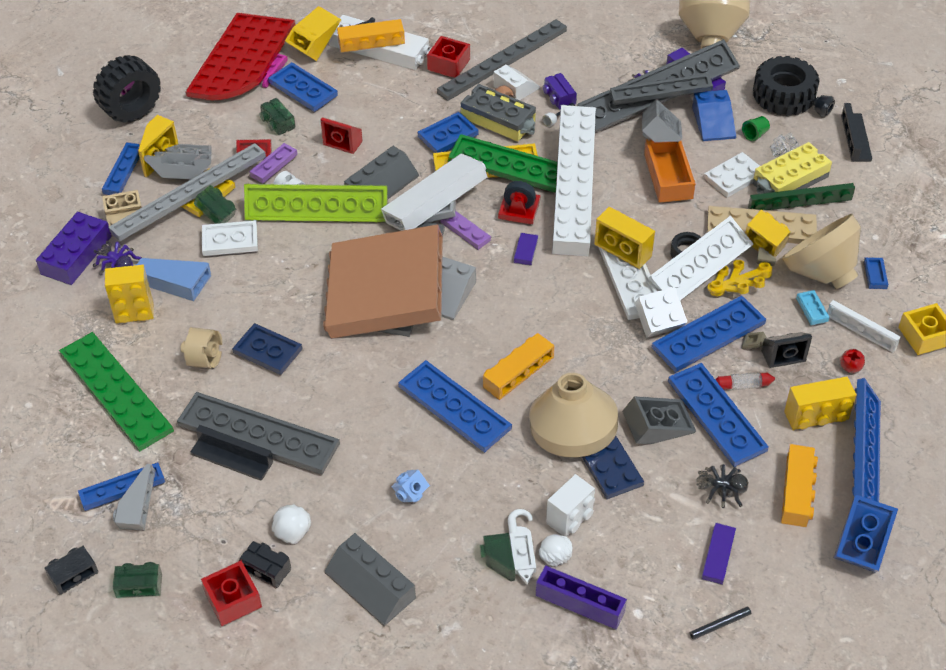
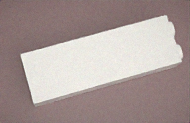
[329,15,430,70]
[381,154,487,231]

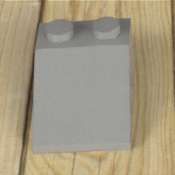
[441,256,476,321]

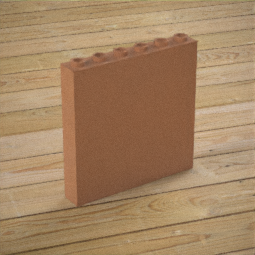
[323,224,443,339]

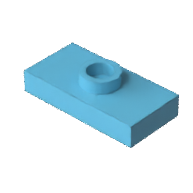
[796,290,830,325]

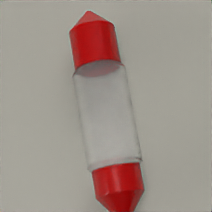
[715,372,775,390]

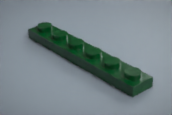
[748,183,855,210]

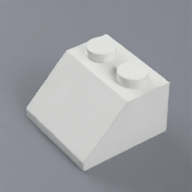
[494,65,540,100]

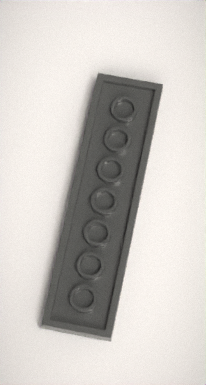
[177,392,340,475]

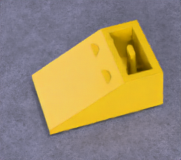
[285,6,341,61]

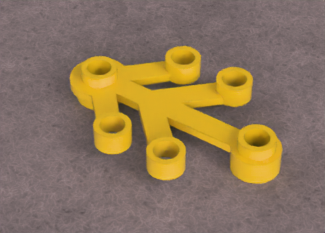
[708,260,772,296]

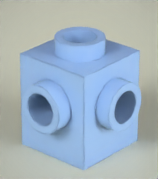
[391,470,430,503]

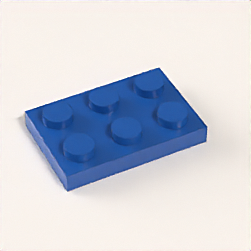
[417,112,479,153]

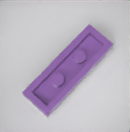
[249,143,298,183]
[441,211,491,250]

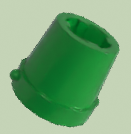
[742,116,770,141]

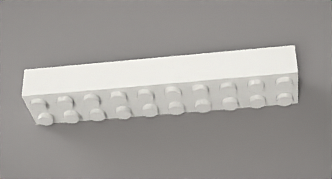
[552,105,596,256]

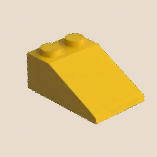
[138,114,178,177]

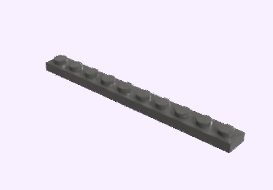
[437,19,567,101]

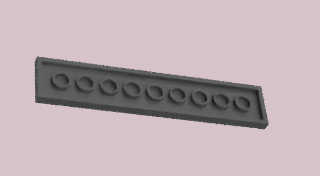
[577,39,740,133]

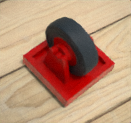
[498,181,541,225]

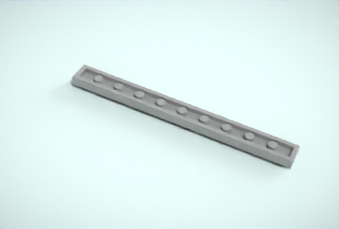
[109,143,266,241]

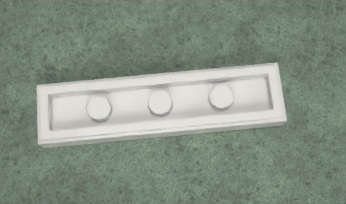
[827,300,900,353]

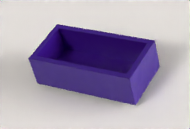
[36,211,112,286]

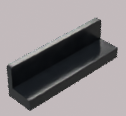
[841,103,873,162]
[190,425,273,481]

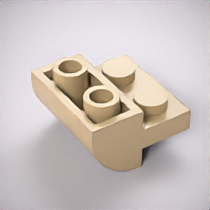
[102,190,146,228]

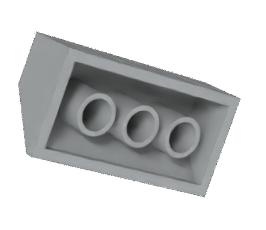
[642,99,682,142]

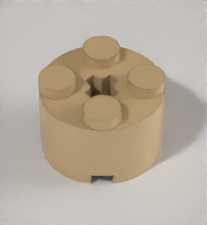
[181,327,223,368]

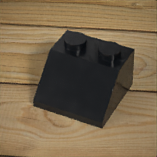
[761,332,812,368]

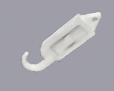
[508,509,536,584]

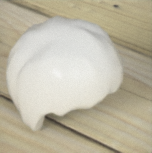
[272,504,311,544]

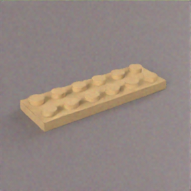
[707,206,817,244]

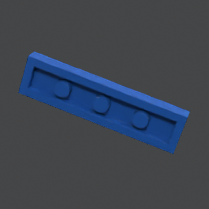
[102,142,140,195]
[78,462,165,511]

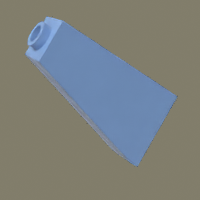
[135,258,211,301]

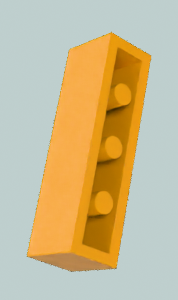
[337,19,405,52]
[483,333,555,400]
[781,444,818,527]

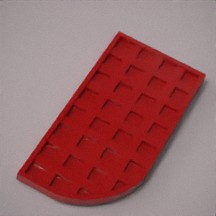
[185,13,296,101]

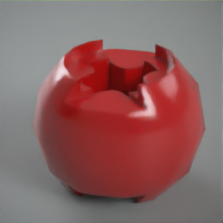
[840,349,865,373]

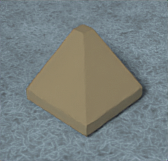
[756,247,776,266]
[742,332,767,349]

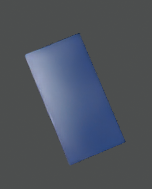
[863,257,889,289]

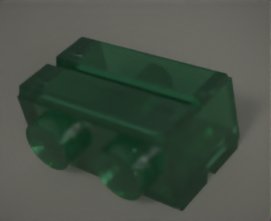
[259,98,296,135]
[194,185,236,224]
[113,562,162,598]

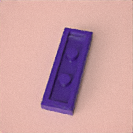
[702,523,736,585]

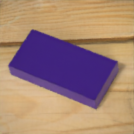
[514,233,538,265]

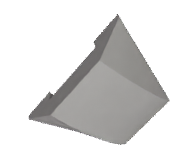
[144,144,212,179]

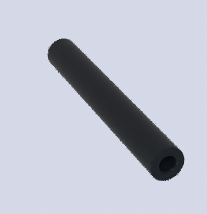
[690,606,752,640]

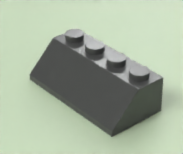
[344,145,419,199]
[325,533,416,626]

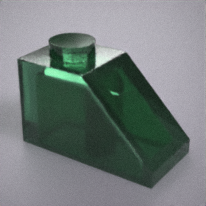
[480,533,515,581]

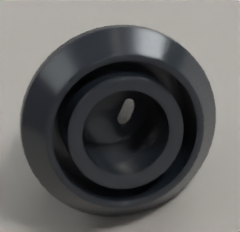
[813,95,835,117]

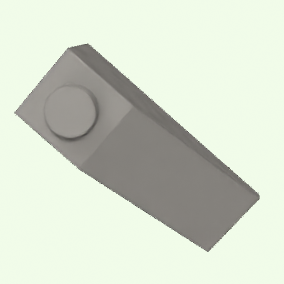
[113,464,156,531]

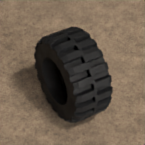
[93,55,161,123]
[753,56,820,116]

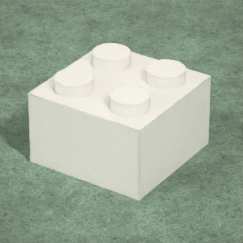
[635,287,687,338]
[546,474,595,537]

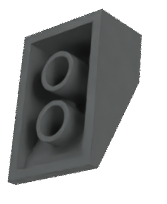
[622,396,696,444]

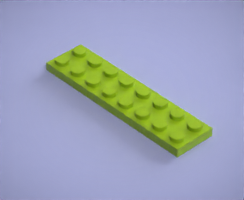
[244,184,388,222]

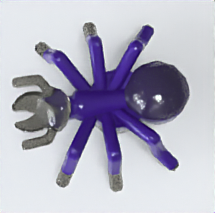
[93,241,142,276]

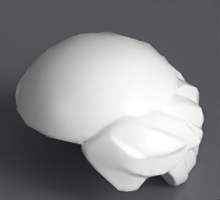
[539,534,573,567]

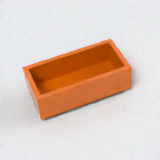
[644,139,696,203]

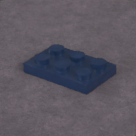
[232,323,303,375]
[582,436,644,500]

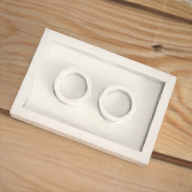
[703,152,760,198]
[202,220,258,256]

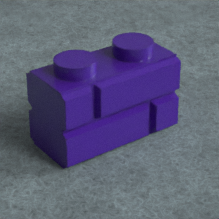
[543,73,577,110]

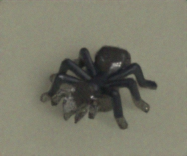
[696,464,749,508]

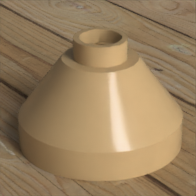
[679,0,750,49]
[782,214,861,289]
[529,373,618,457]

